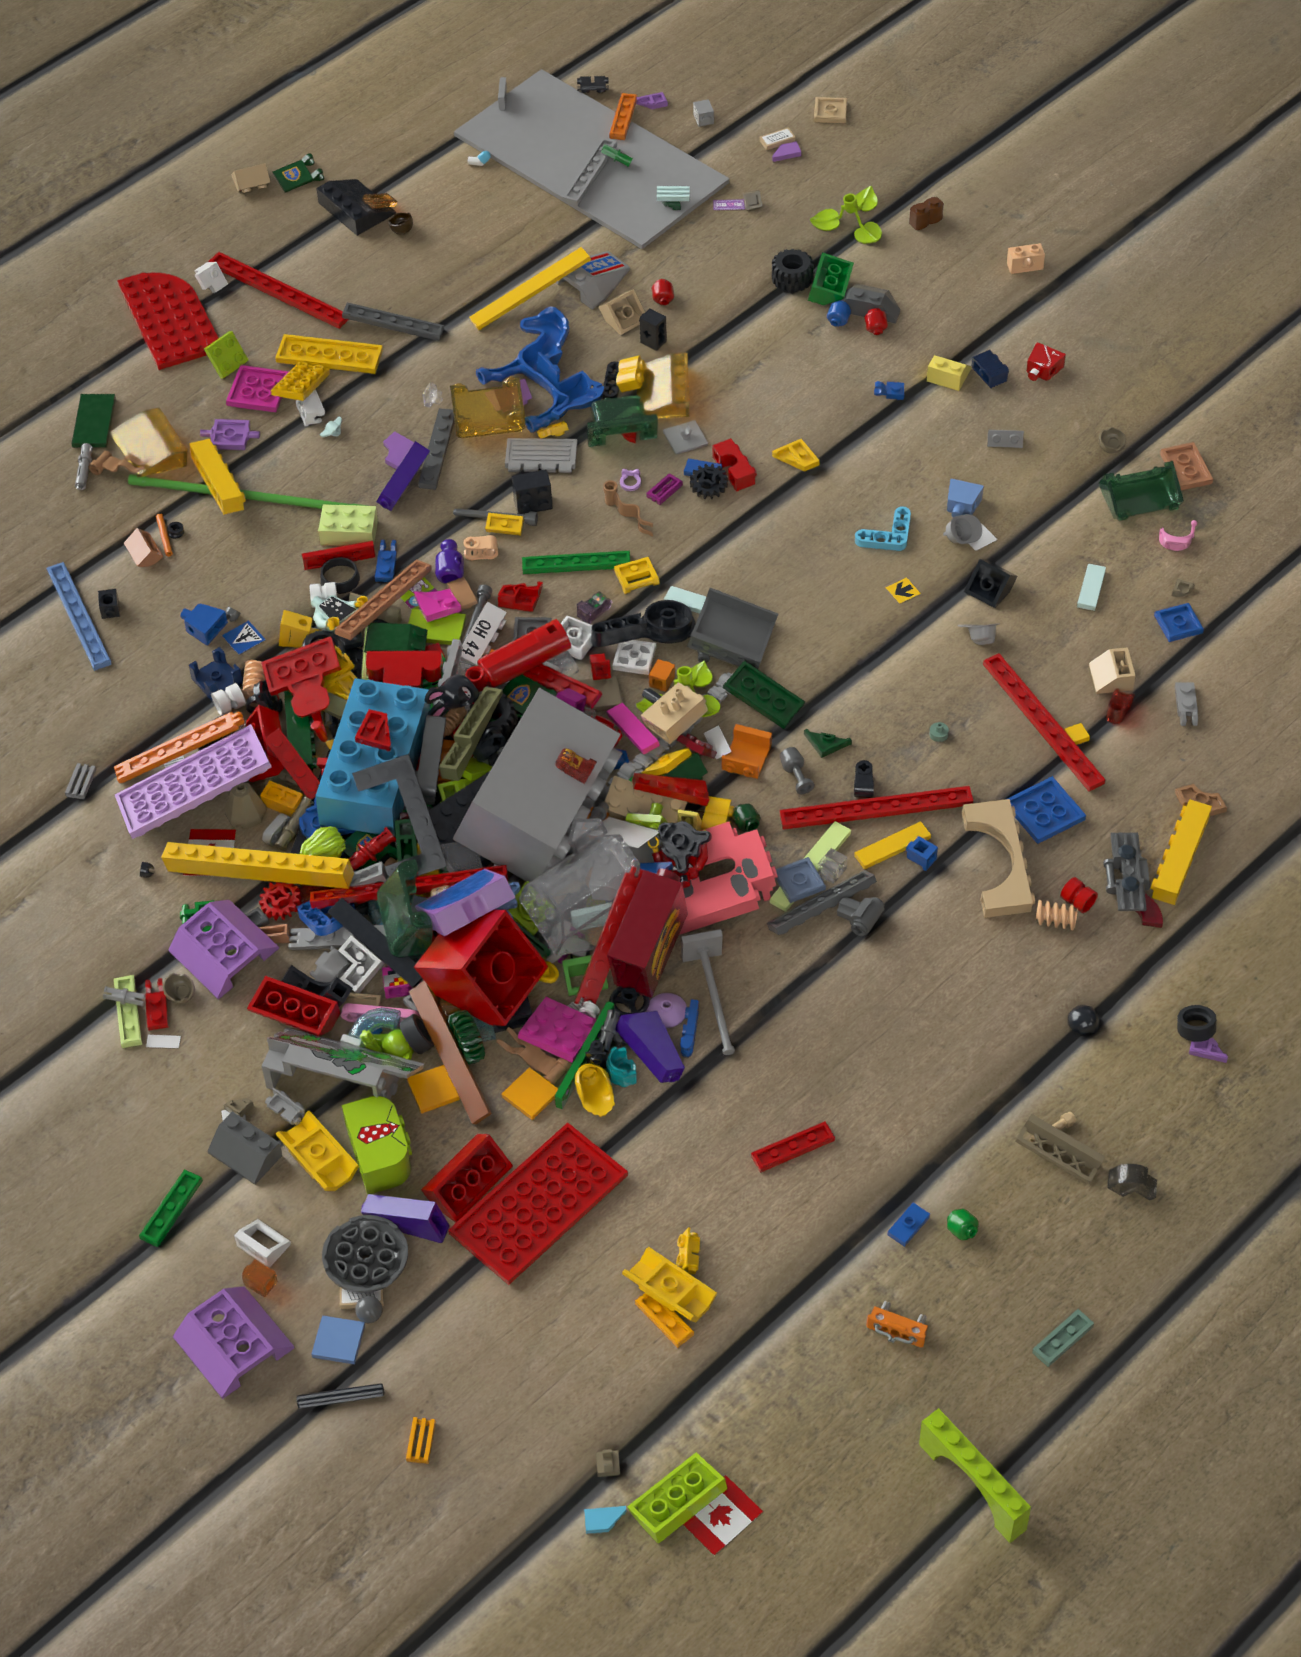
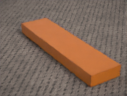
[609,93,637,140]

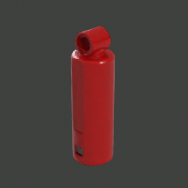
[465,619,571,692]

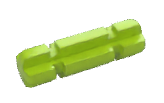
[360,1030,384,1053]

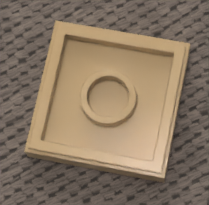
[814,97,847,123]

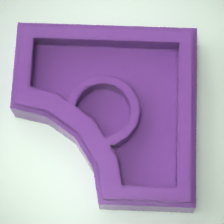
[383,432,414,469]

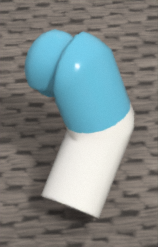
[468,151,491,166]

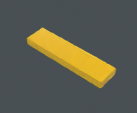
[854,821,931,870]

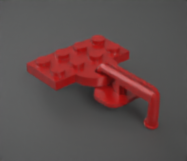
[261,636,342,742]

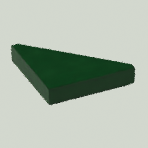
[804,729,852,758]

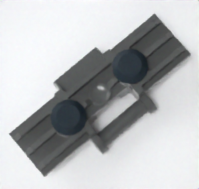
[1103,832,1150,911]

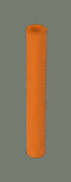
[156,514,173,557]

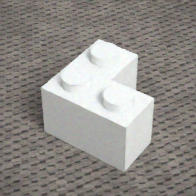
[338,935,385,993]

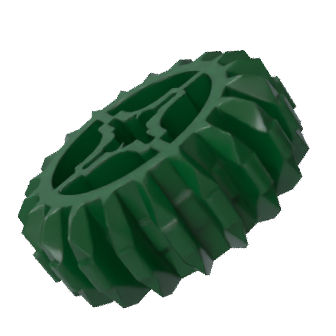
[448,1010,485,1065]

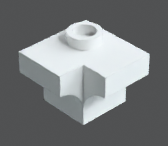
[195,262,228,293]

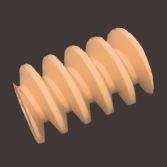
[242,660,266,699]
[1035,900,1078,931]

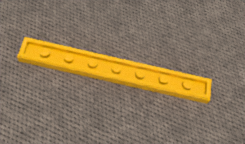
[469,247,591,331]

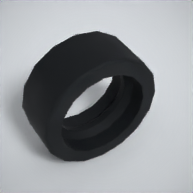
[1177,1005,1217,1042]
[400,1014,434,1054]

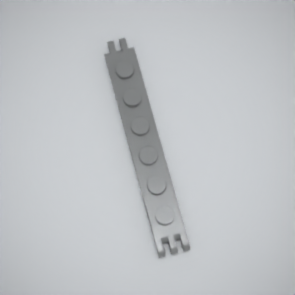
[288,924,430,950]

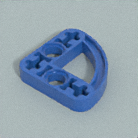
[297,901,356,936]

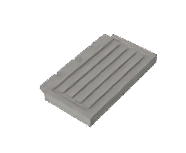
[505,438,577,473]

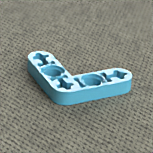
[855,507,911,551]

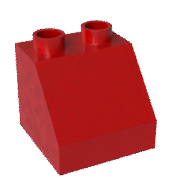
[414,910,549,1026]

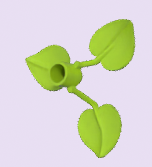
[810,186,882,244]
[636,661,720,717]

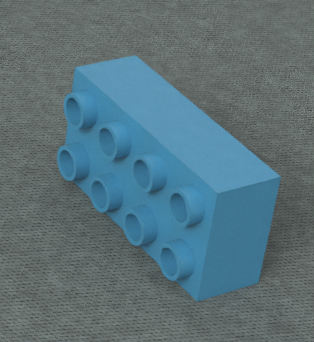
[315,678,431,837]

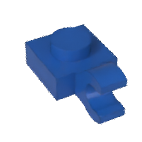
[874,381,904,400]

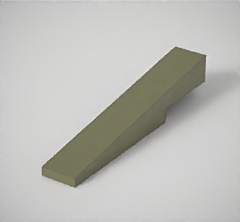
[439,687,503,781]

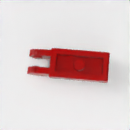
[145,978,169,1031]

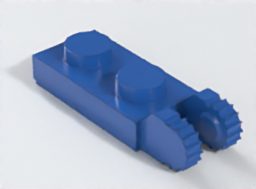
[375,540,397,582]
[680,999,699,1058]

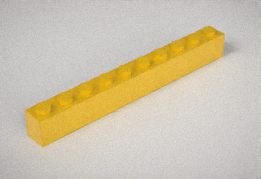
[161,842,354,889]

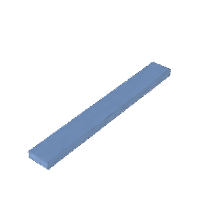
[47,562,112,671]

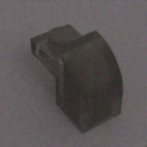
[1107,1164,1157,1200]

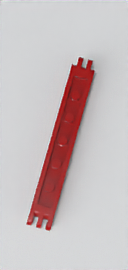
[574,866,644,1006]

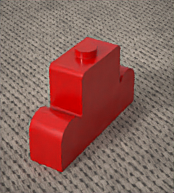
[366,651,443,689]

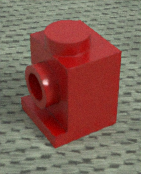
[590,653,611,680]

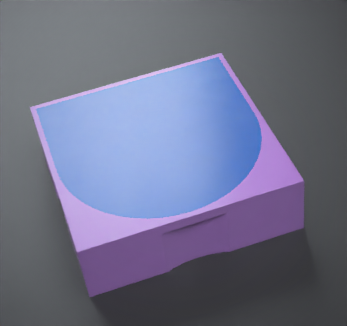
[415,869,515,936]

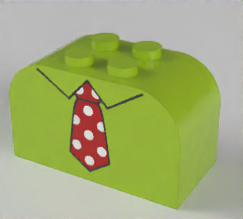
[342,1096,412,1195]

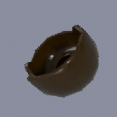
[388,212,413,234]

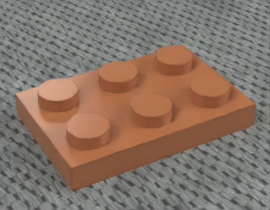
[1160,442,1213,491]

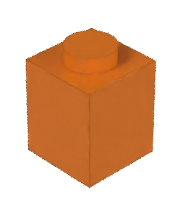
[649,659,675,692]

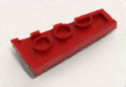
[632,773,710,806]

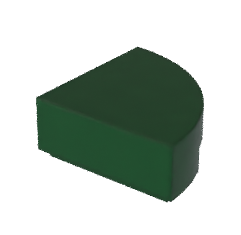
[662,201,681,210]

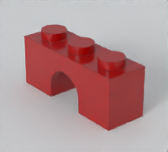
[712,438,757,492]

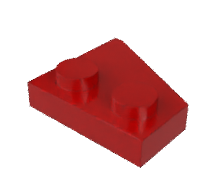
[355,709,391,751]

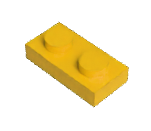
[485,513,524,536]

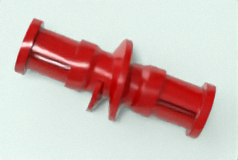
[348,827,396,871]

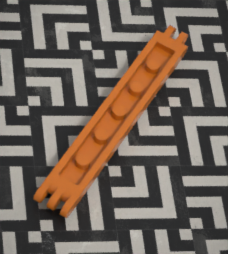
[114,712,245,783]

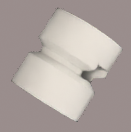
[310,582,337,608]
[211,683,246,715]

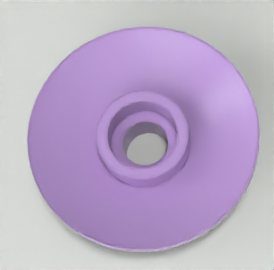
[647,993,687,1028]

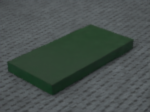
[71,394,116,448]
[723,661,805,729]

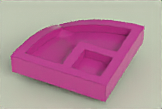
[414,589,462,622]

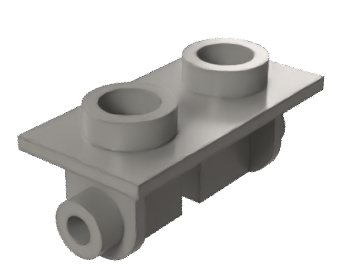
[987,430,1024,448]
[265,1088,305,1125]

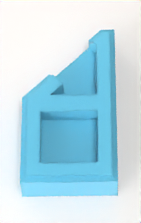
[584,1506,627,1534]

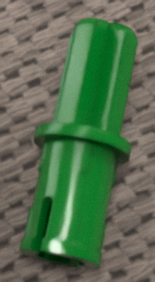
[601,144,633,167]

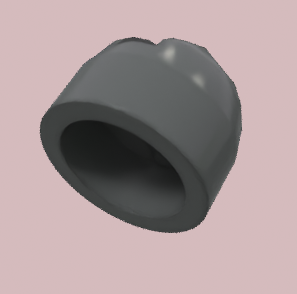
[225,606,241,622]

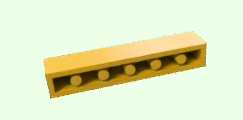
[189,438,246,515]
[1150,799,1212,905]

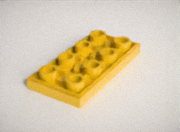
[271,362,330,401]

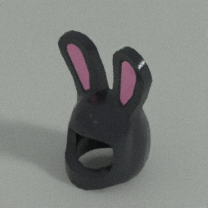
[424,674,479,717]

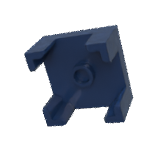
[189,647,243,701]

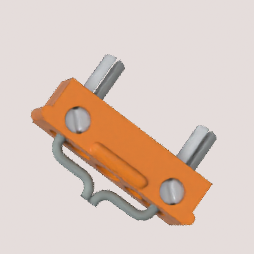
[866,1301,928,1348]

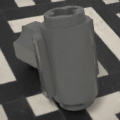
[837,897,885,936]

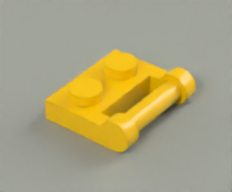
[614,557,659,594]

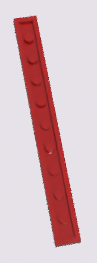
[209,252,349,329]
[983,653,1105,792]
[779,786,973,830]
[310,865,508,909]

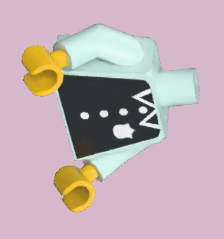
[311,596,368,633]

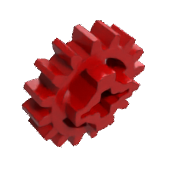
[259,882,302,921]

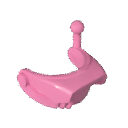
[1159,520,1197,551]

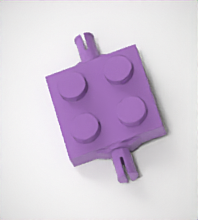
[200,419,260,450]

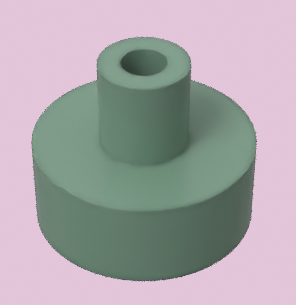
[929,722,949,742]

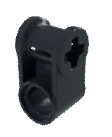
[472,726,506,762]
[854,760,874,797]

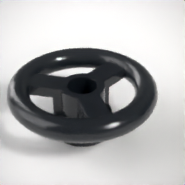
[609,987,650,1017]

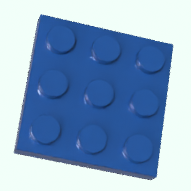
[1008,776,1086,844]

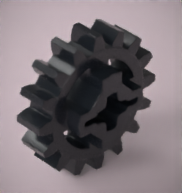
[690,463,728,499]

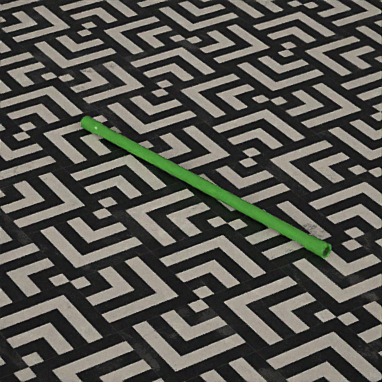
[128,474,369,509]

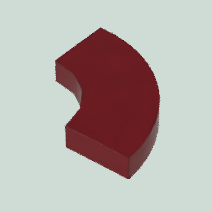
[1135,893,1163,928]

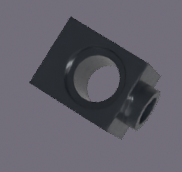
[98,589,120,619]

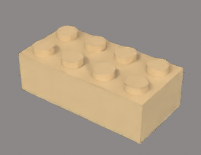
[605,776,687,823]

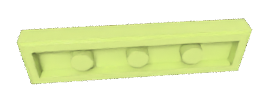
[114,975,142,1048]

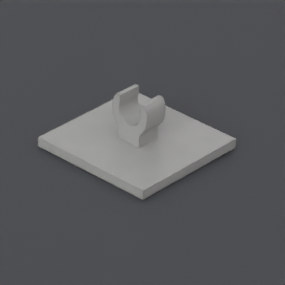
[663,420,708,455]

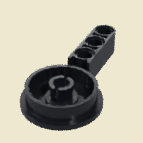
[591,600,696,647]

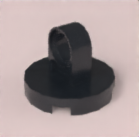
[246,680,283,714]

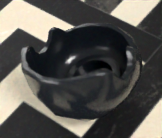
[1068,1005,1100,1036]

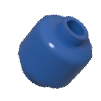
[827,301,851,327]

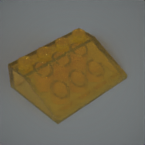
[637,353,690,418]
[110,407,188,477]

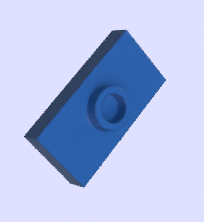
[887,1202,930,1247]

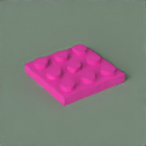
[226,365,289,412]
[518,997,597,1063]

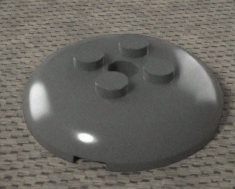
[322,1215,408,1293]

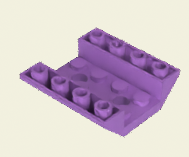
[169,900,279,1000]
[173,1286,294,1399]

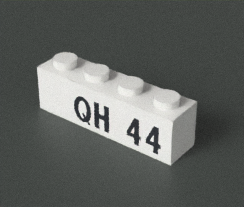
[458,602,507,671]

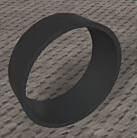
[320,557,360,594]

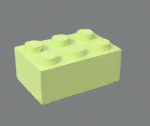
[318,504,378,546]

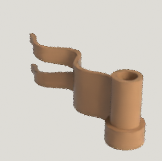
[88,451,152,475]
[603,480,653,536]
[496,1027,572,1085]

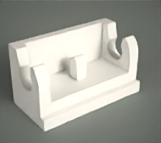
[296,389,325,426]

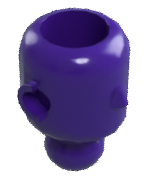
[435,539,464,584]

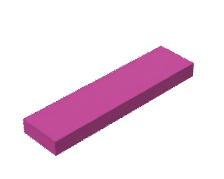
[607,702,660,755]

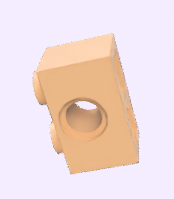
[1007,243,1045,274]

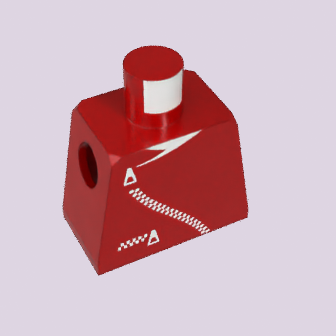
[1026,342,1066,381]

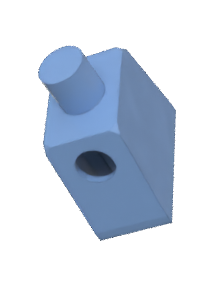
[947,479,984,517]

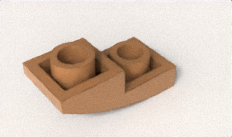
[447,577,478,610]

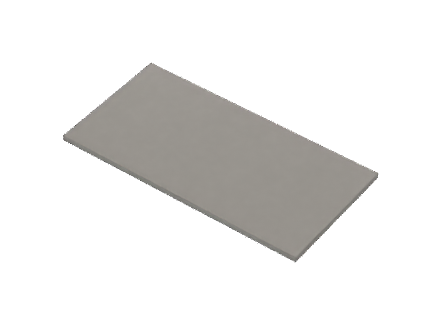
[454,69,729,249]

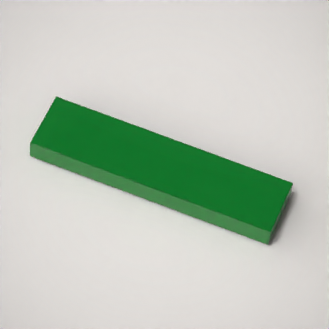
[139,1169,203,1247]

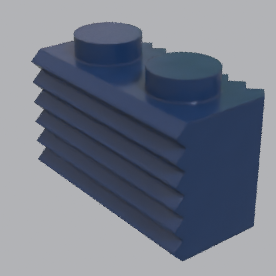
[971,350,1009,389]

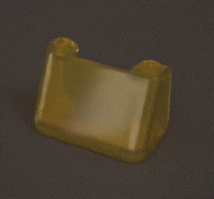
[450,377,525,438]

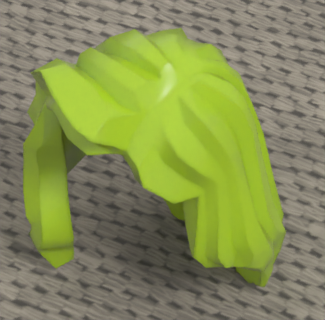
[300,826,346,858]

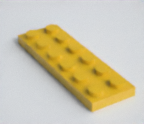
[275,334,383,374]

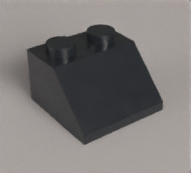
[964,559,1018,608]

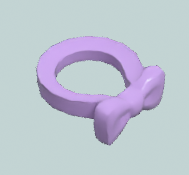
[620,469,641,491]

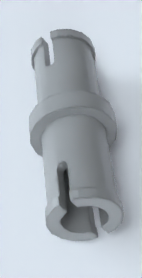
[103,986,146,1007]

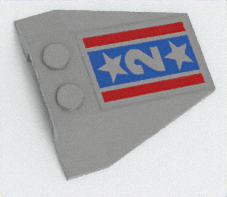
[556,251,630,309]

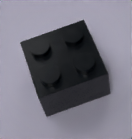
[512,470,553,514]

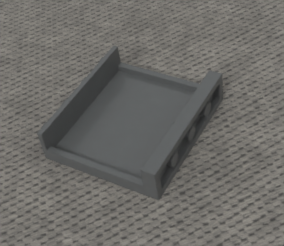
[687,588,779,669]

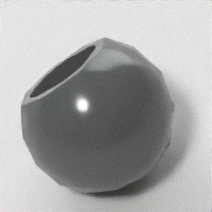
[355,1296,383,1324]

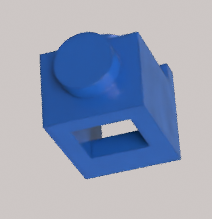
[906,836,938,871]

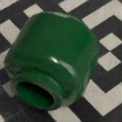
[732,803,761,832]

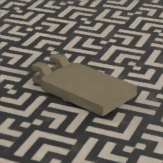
[556,675,622,713]

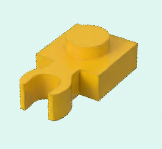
[537,420,569,439]

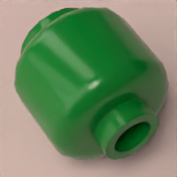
[947,1208,979,1241]

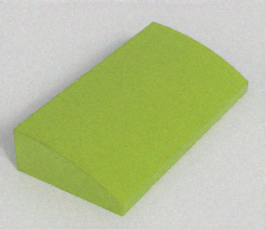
[627,1452,727,1544]

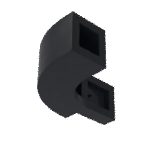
[281,965,353,1007]

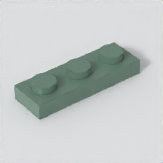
[1032,1309,1094,1367]

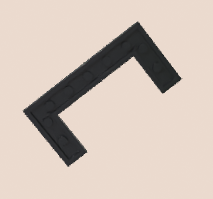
[352,754,447,881]

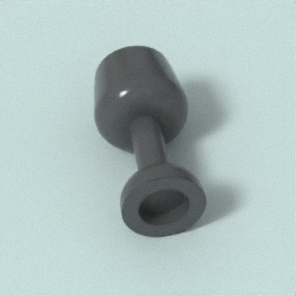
[780,747,815,795]

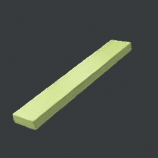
[770,821,851,912]

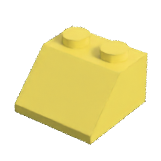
[927,355,972,391]

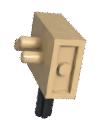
[641,682,708,744]

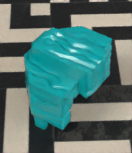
[606,1047,637,1087]

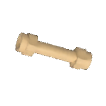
[1030,1112,1076,1147]

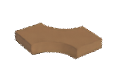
[1175,784,1227,816]

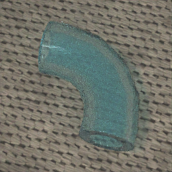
[348,1007,401,1039]

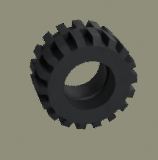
[772,249,814,292]
[468,694,518,743]

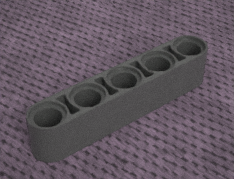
[417,715,446,798]

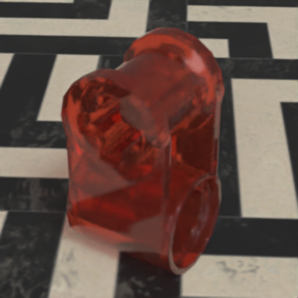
[1106,688,1135,724]

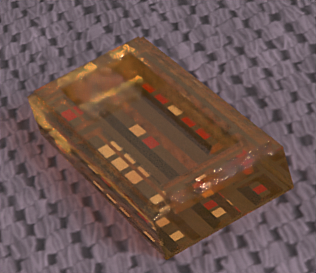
[363,193,398,208]

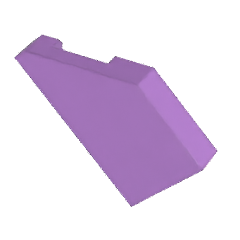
[636,92,668,109]
[772,141,801,162]
[1189,1038,1228,1063]

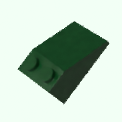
[364,623,428,653]

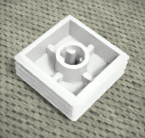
[561,616,592,660]

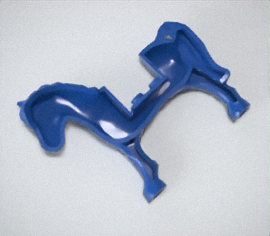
[476,307,604,433]

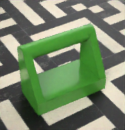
[562,955,608,996]

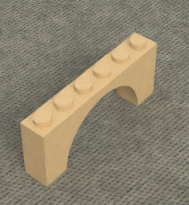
[962,799,1035,918]

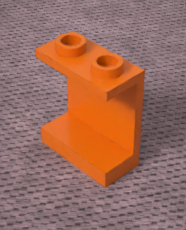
[721,724,772,779]

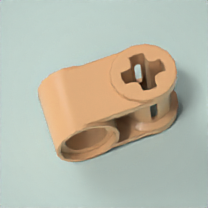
[463,535,499,561]

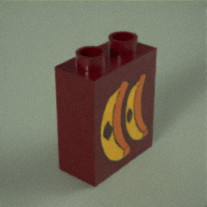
[607,869,688,998]

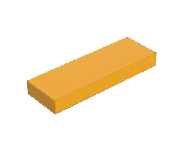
[635,1293,694,1348]

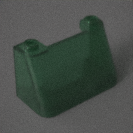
[1099,461,1184,521]
[377,859,433,957]

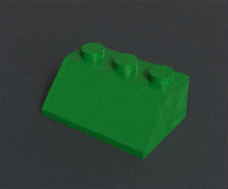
[808,252,854,306]

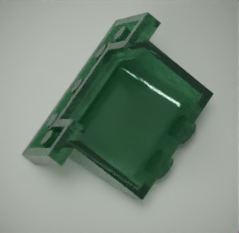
[587,396,658,447]

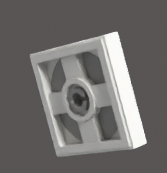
[612,640,656,675]

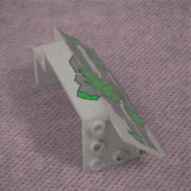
[261,1028,424,1100]

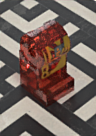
[555,748,597,784]

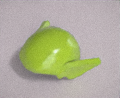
[373,1029,414,1060]

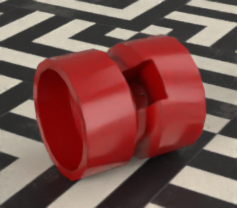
[1060,877,1098,914]

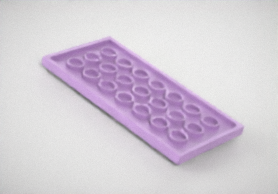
[115,725,272,839]

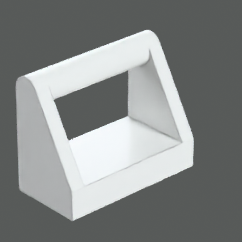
[234,1219,291,1268]

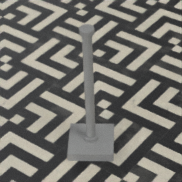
[681,929,735,1055]

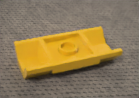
[275,1110,359,1191]
[622,1247,717,1323]

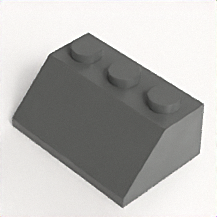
[208,1111,283,1185]

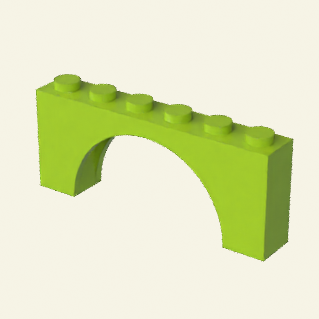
[919,1408,1031,1543]

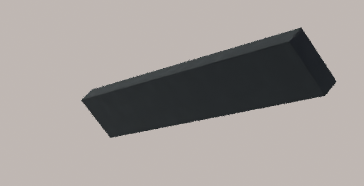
[328,898,423,988]

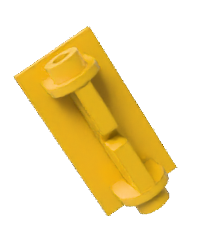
[676,1227,700,1274]

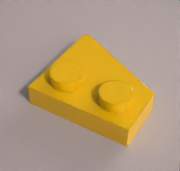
[772,439,820,472]
[323,671,357,700]

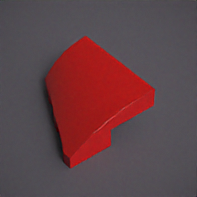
[498,581,543,612]

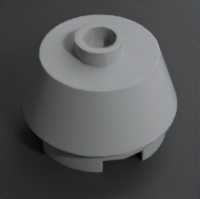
[310,946,350,982]

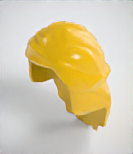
[575,1064,615,1117]

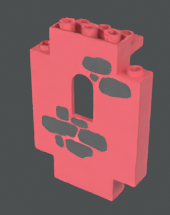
[679,822,778,935]

